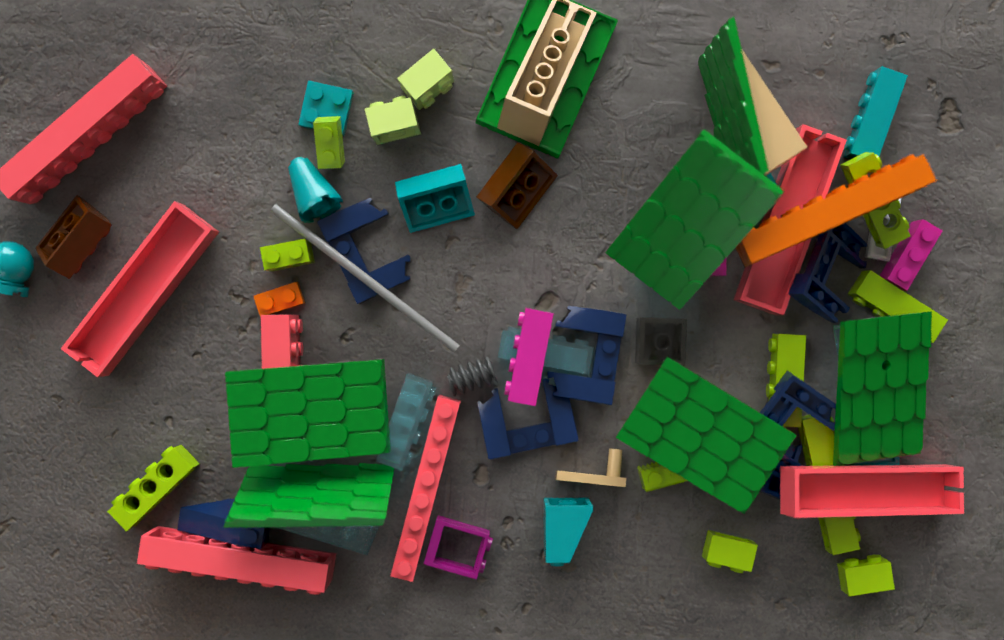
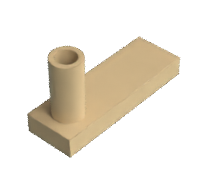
[555,449,626,487]

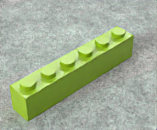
[798,415,861,555]

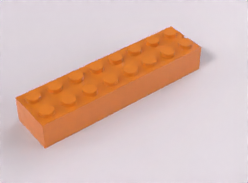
[736,154,937,267]

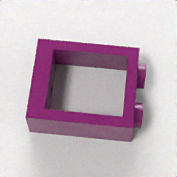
[424,515,493,580]

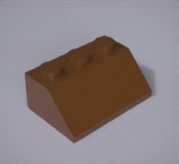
[476,142,558,229]
[35,195,112,279]

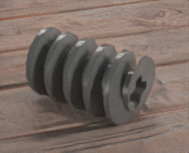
[447,356,498,396]

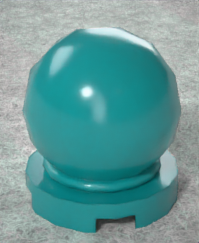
[0,241,34,297]

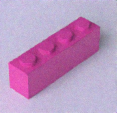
[504,308,554,406]

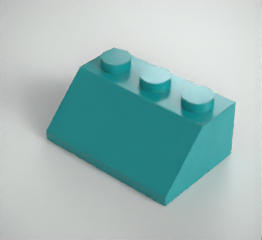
[395,164,475,233]

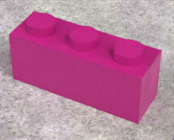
[879,219,942,291]

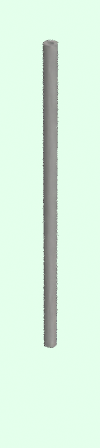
[270,204,460,352]

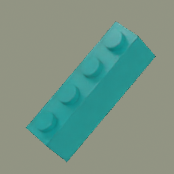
[843,66,908,160]

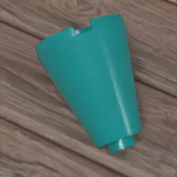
[288,157,343,223]

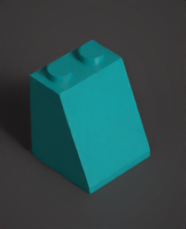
[544,497,593,567]

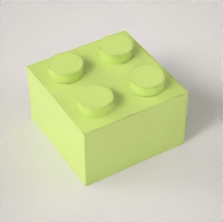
[397,48,454,110]
[365,96,421,145]

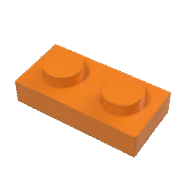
[253,282,305,317]

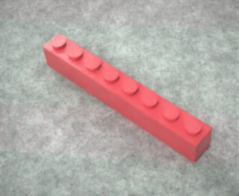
[390,395,461,582]

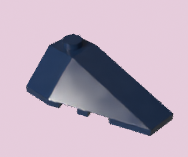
[177,498,270,549]

